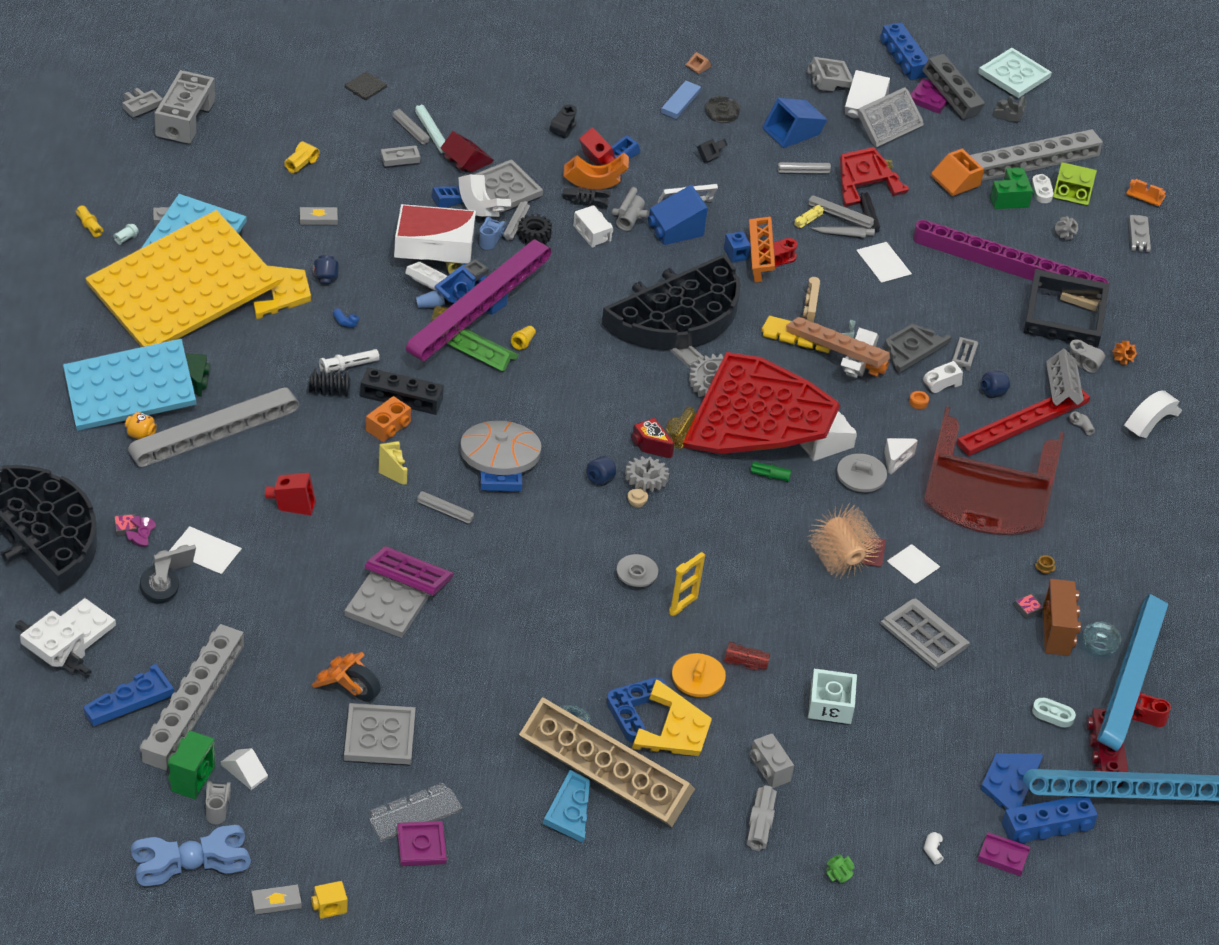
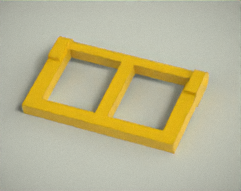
[669,552,705,616]

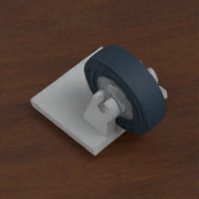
[140,544,196,603]

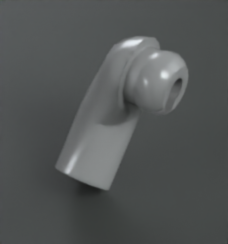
[1070,411,1095,435]

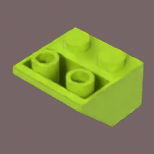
[1053,162,1097,206]

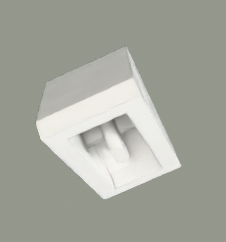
[884,438,918,474]
[221,748,268,790]

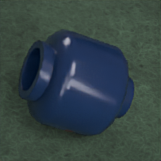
[313,255,339,284]
[980,371,1010,397]
[586,456,616,485]

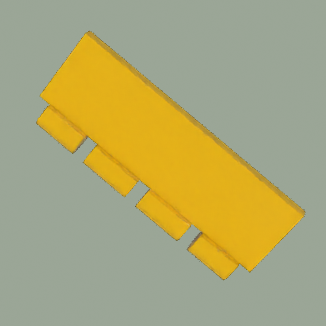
[762,316,831,353]

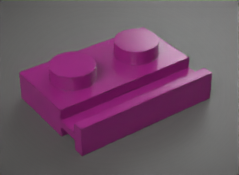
[978,832,1031,876]

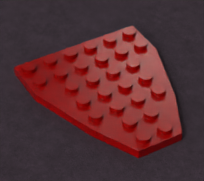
[683,352,840,454]

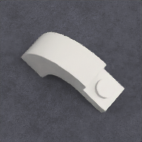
[458,174,511,217]
[1124,391,1182,438]

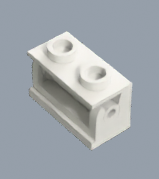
[573,205,613,248]

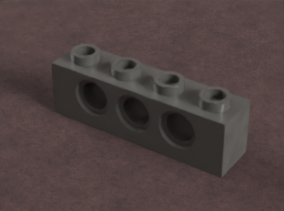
[922,54,985,120]

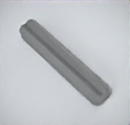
[393,109,430,145]
[778,162,831,174]
[503,201,530,241]
[417,491,474,524]

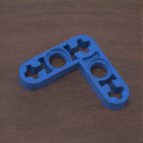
[607,678,667,743]

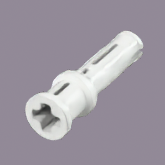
[319,349,379,375]

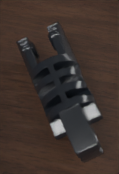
[562,187,611,208]

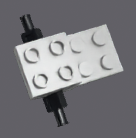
[15,598,116,678]

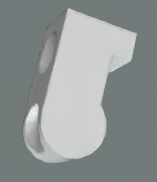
[923,361,963,393]

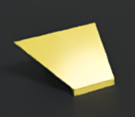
[379,441,407,485]

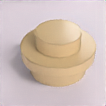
[628,489,648,507]

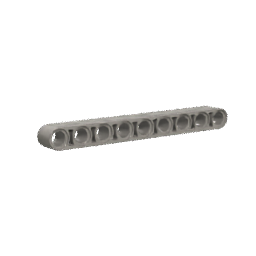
[128,388,299,467]

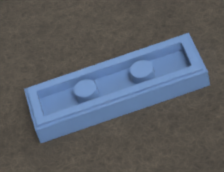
[661,81,701,119]

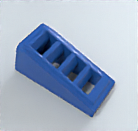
[612,135,640,158]
[432,186,464,208]

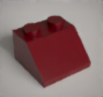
[440,131,494,172]

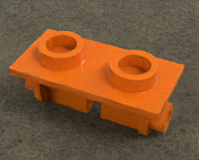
[1126,179,1166,207]

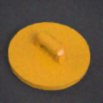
[672,653,726,697]

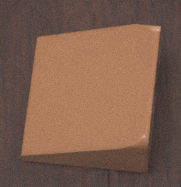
[685,52,712,74]

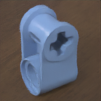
[479,216,506,250]

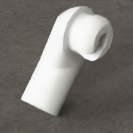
[924,832,944,865]

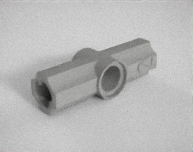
[747,785,777,851]

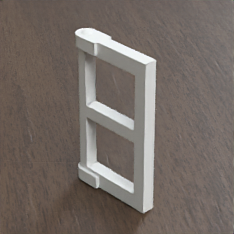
[658,184,718,203]

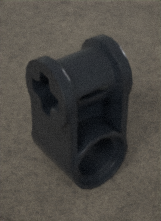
[549,104,577,137]

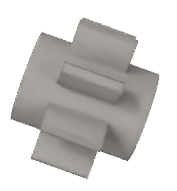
[1055,216,1078,240]

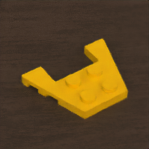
[254,266,311,319]
[632,680,712,756]

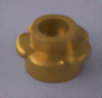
[1035,555,1056,574]

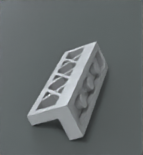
[1046,348,1084,406]

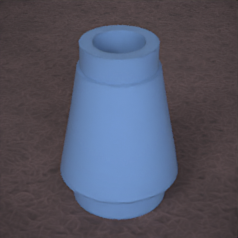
[416,290,445,308]

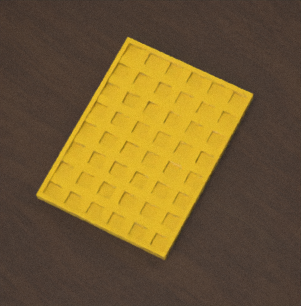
[85,210,280,347]

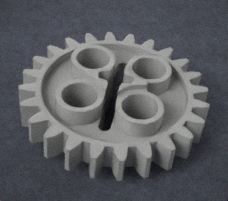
[689,354,723,397]

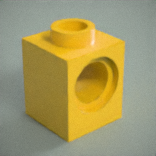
[311,881,348,919]

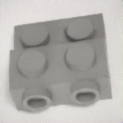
[807,57,853,91]

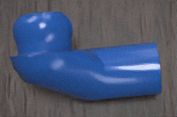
[332,308,359,328]

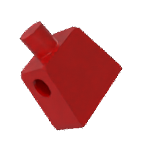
[579,127,615,166]
[265,473,316,516]

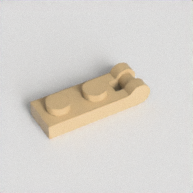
[803,277,820,323]

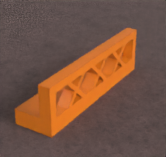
[749,217,775,283]

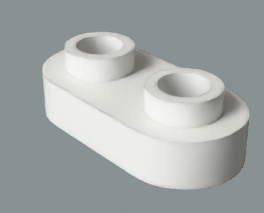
[1031,174,1054,203]

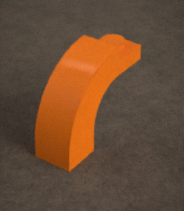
[563,153,629,189]

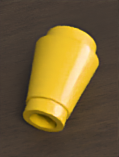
[511,326,536,350]

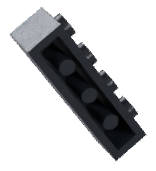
[360,367,444,415]

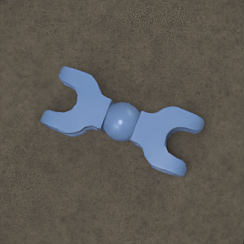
[131,825,251,886]

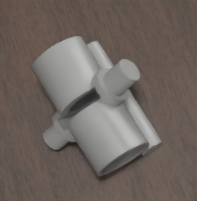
[612,187,649,231]

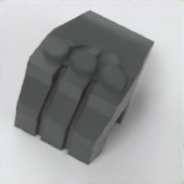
[993,96,1027,122]

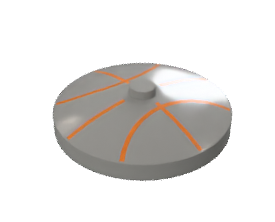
[460,421,541,475]

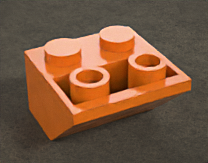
[931,148,984,196]

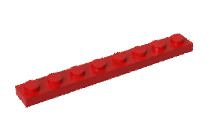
[956,389,1090,456]

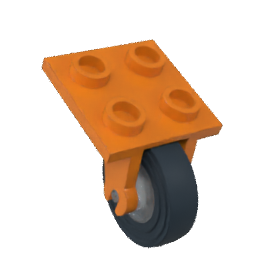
[312,652,381,701]

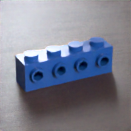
[880,22,928,80]
[1002,796,1098,843]

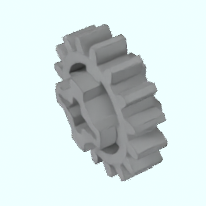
[625,456,669,492]

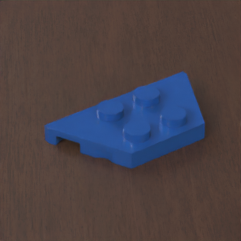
[981,753,1043,809]

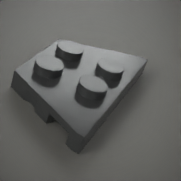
[884,324,951,373]

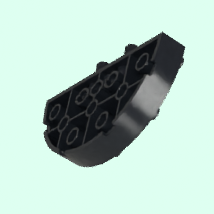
[602,254,740,349]
[0,465,97,593]

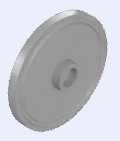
[837,454,887,492]

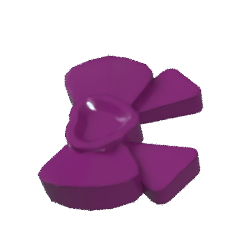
[125,516,156,547]

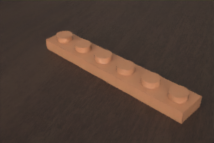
[786,317,890,368]

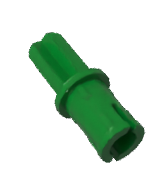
[751,462,791,482]

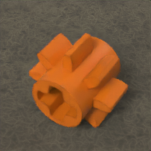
[1112,341,1137,365]
[865,361,889,377]

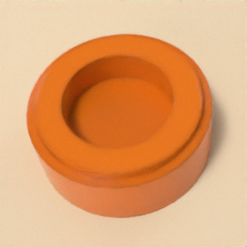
[909,391,929,409]

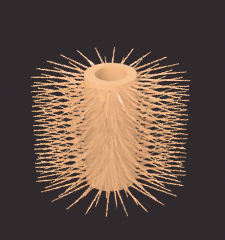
[807,503,883,578]

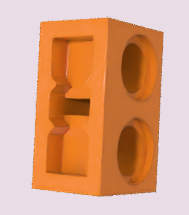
[366,396,411,442]

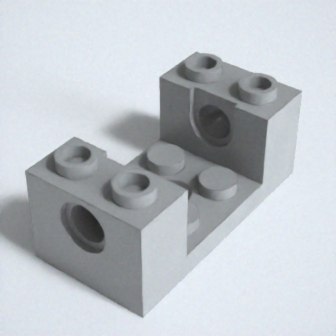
[155,70,215,144]

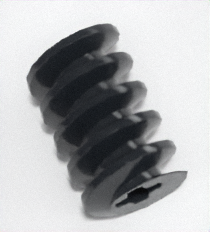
[309,369,351,397]

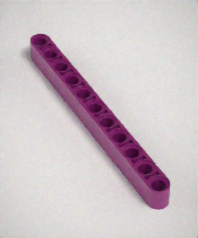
[913,220,1109,283]
[406,240,552,361]

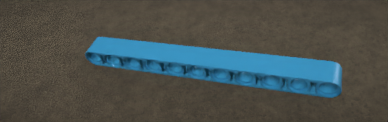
[1097,593,1168,751]
[1023,769,1219,801]

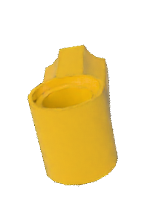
[284,141,320,174]

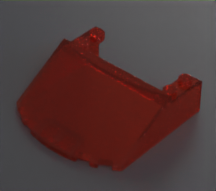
[924,406,1064,535]

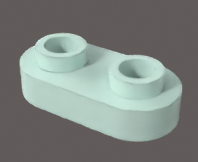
[1032,698,1076,728]

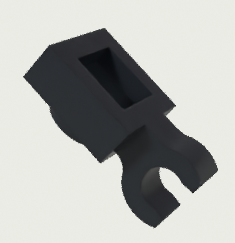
[696,139,728,163]

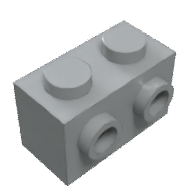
[750,733,794,788]

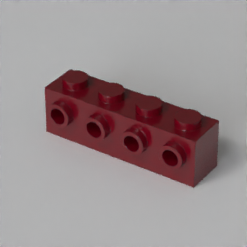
[1086,708,1128,788]

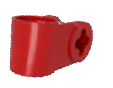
[761,238,798,268]
[1131,693,1171,727]

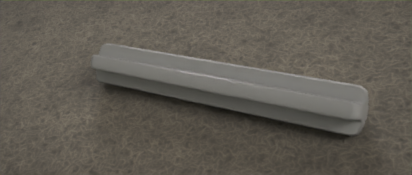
[809,195,874,228]

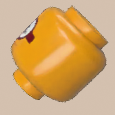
[125,412,157,440]

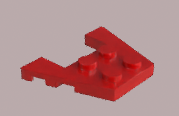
[840,147,909,207]

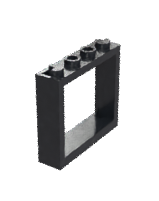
[1023,269,1110,348]

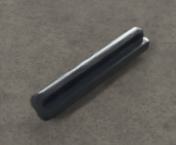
[860,192,880,233]

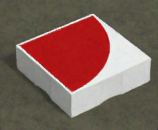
[394,204,476,263]

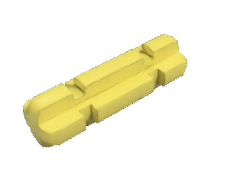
[794,205,824,228]

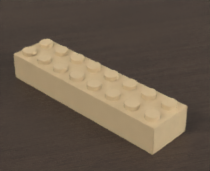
[519,697,695,827]

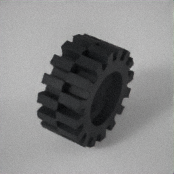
[518,214,552,245]

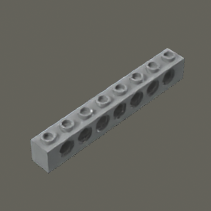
[970,129,1103,181]
[140,624,244,771]

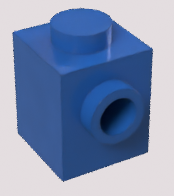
[724,231,751,262]

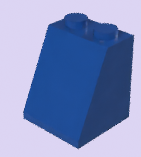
[762,98,827,148]
[648,185,708,245]

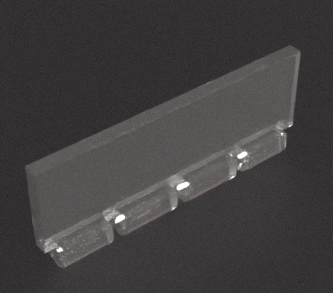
[369,783,463,842]

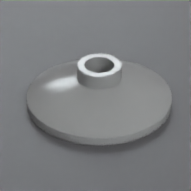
[617,554,658,587]

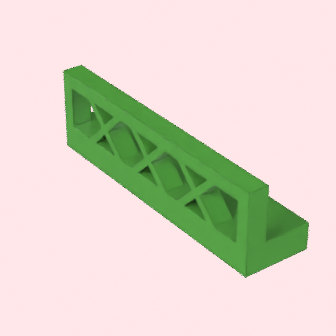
[447,328,519,371]

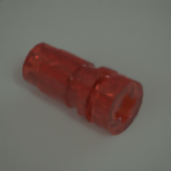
[724,641,770,670]

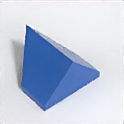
[434,265,476,303]

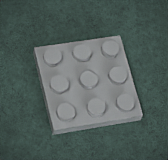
[474,159,543,213]
[344,571,430,638]
[344,703,416,765]

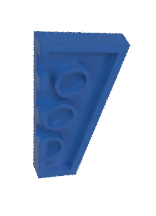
[83,664,174,726]

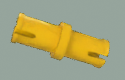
[75,205,103,237]

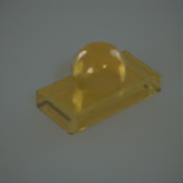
[666,407,696,448]

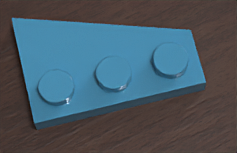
[542,770,590,843]

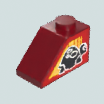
[631,418,674,458]

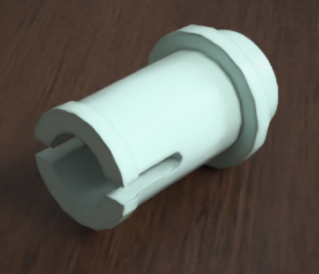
[113,224,139,245]

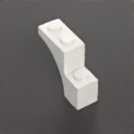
[841,328,879,378]

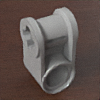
[1069,340,1105,373]
[206,781,231,825]

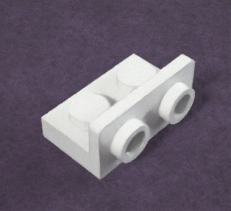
[405,262,447,290]

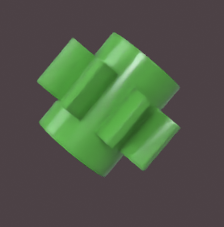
[826,854,855,883]

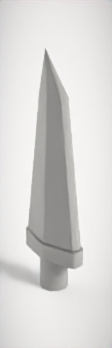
[812,226,875,238]

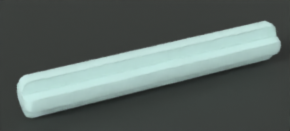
[415,104,445,154]

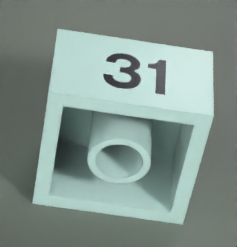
[808,669,857,724]

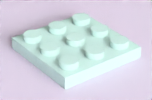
[978,48,1052,98]

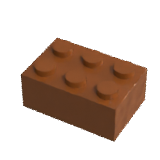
[1043,579,1081,656]

